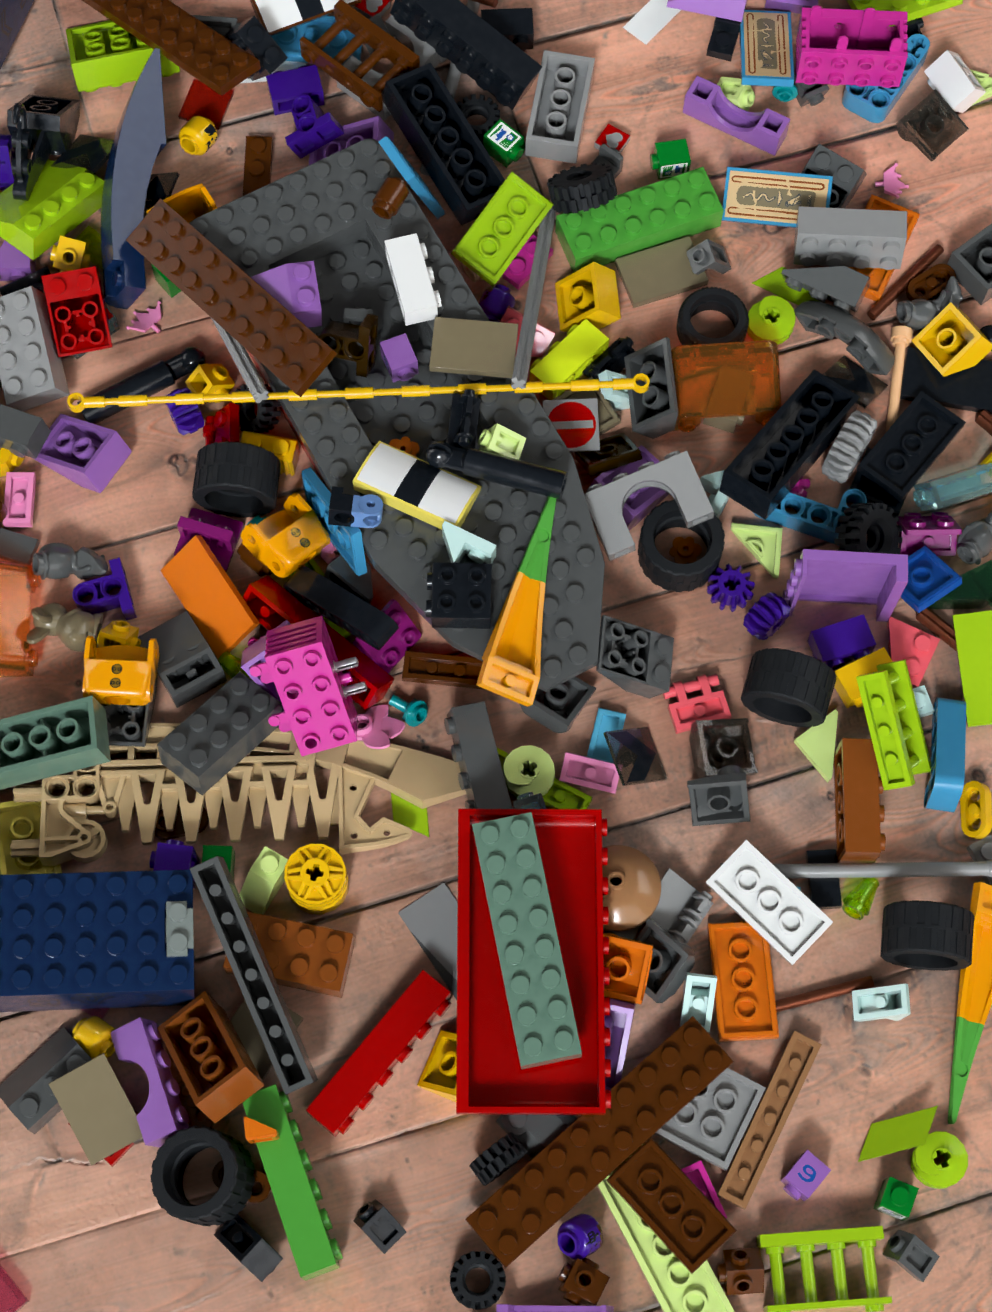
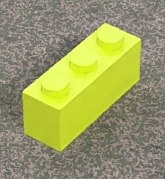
[529,319,609,400]

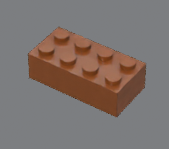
[834,738,886,863]
[223,911,355,998]
[157,991,265,1124]

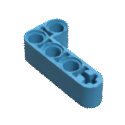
[842,34,930,123]
[753,489,867,544]
[924,697,966,813]

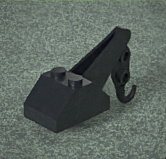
[7,94,80,201]

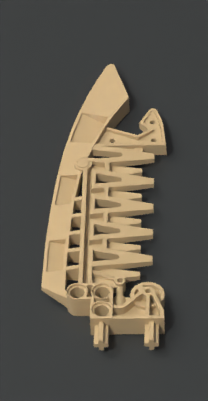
[10,723,466,866]

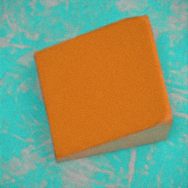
[243,1116,280,1144]

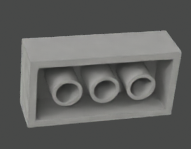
[525,50,595,164]
[794,206,907,270]
[0,286,70,411]

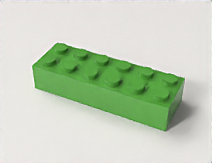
[555,167,724,273]
[243,1084,343,1281]

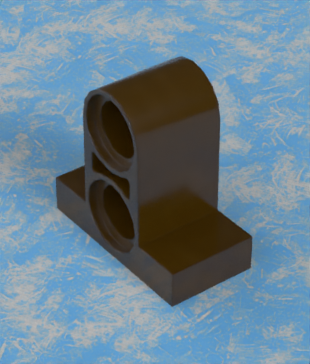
[318,314,378,378]

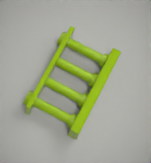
[856,659,931,791]
[756,1226,892,1312]

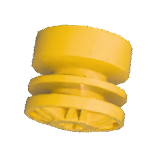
[284,843,349,915]

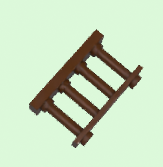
[300,0,420,112]

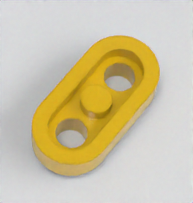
[960,781,992,839]

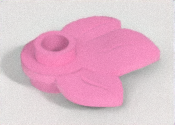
[357,705,405,749]

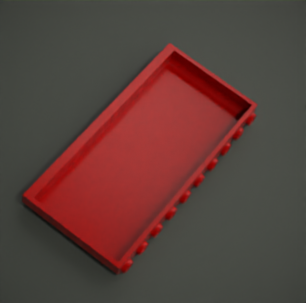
[456,809,611,1115]

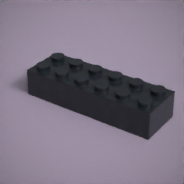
[390,0,542,110]
[382,62,505,226]
[719,370,860,520]

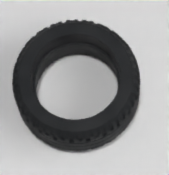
[676,287,749,361]

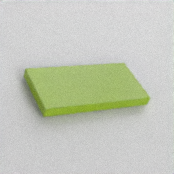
[451,172,554,287]
[952,610,992,728]

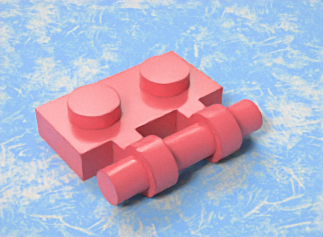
[663,674,731,734]

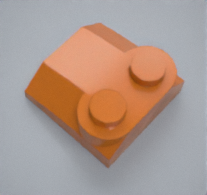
[603,933,654,1005]

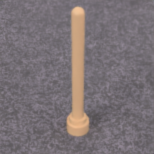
[886,326,913,432]

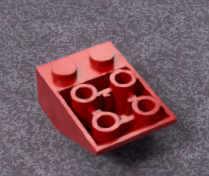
[41,266,113,357]

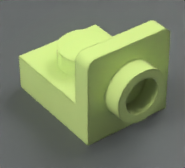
[717,76,755,111]
[478,423,526,459]

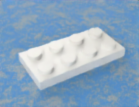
[706,840,833,965]

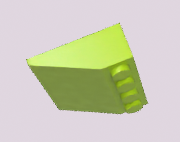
[66,20,180,92]
[0,160,104,261]

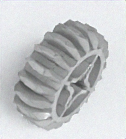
[822,410,877,484]

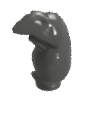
[896,276,963,331]
[957,512,992,565]
[32,543,108,580]

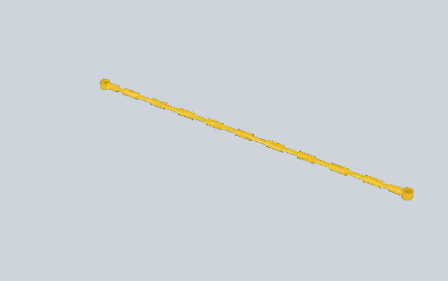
[67,373,650,413]

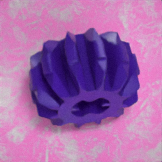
[166,387,204,435]
[707,563,755,612]
[743,592,791,640]

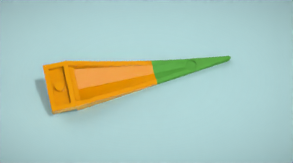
[476,497,556,707]
[948,882,992,1124]

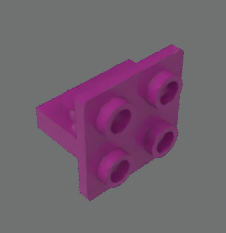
[174,508,244,572]
[897,512,962,556]
[351,599,422,673]

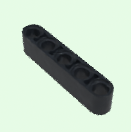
[283,565,399,650]

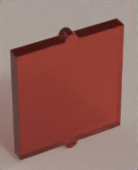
[178,79,234,130]

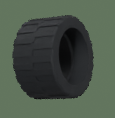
[192,441,281,518]
[638,499,725,592]
[741,648,836,727]
[880,900,974,971]
[150,1126,255,1226]

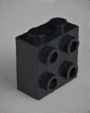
[224,16,288,81]
[426,562,492,629]

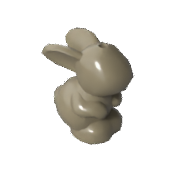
[27,603,103,652]

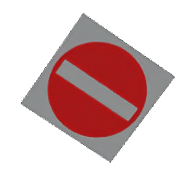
[543,398,600,452]

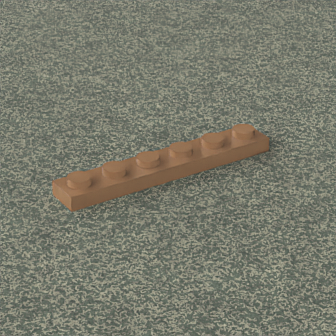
[717,1031,822,1210]

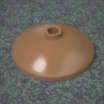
[602,845,661,932]

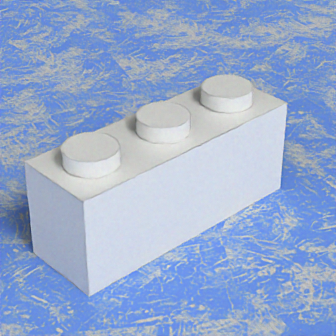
[384,233,442,326]

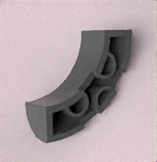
[794,300,895,375]

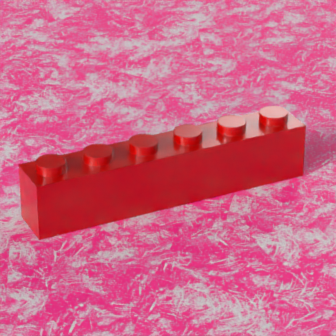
[243,576,394,710]
[306,970,452,1137]

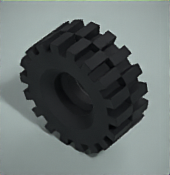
[547,163,617,214]
[834,503,903,554]

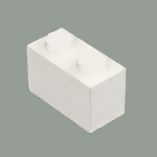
[924,50,986,113]

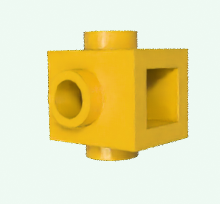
[50,235,91,273]
[185,363,235,403]
[97,620,141,648]

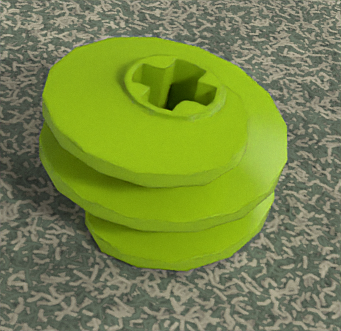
[747,295,796,346]
[911,1131,968,1189]

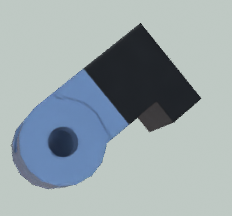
[328,486,383,528]

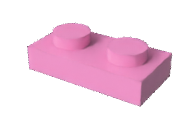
[3,472,36,527]
[559,752,622,794]

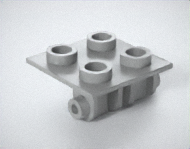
[645,868,713,944]

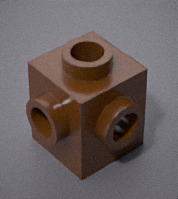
[717,1247,764,1295]
[558,1258,610,1306]

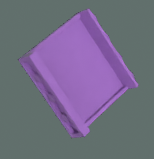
[783,549,908,622]

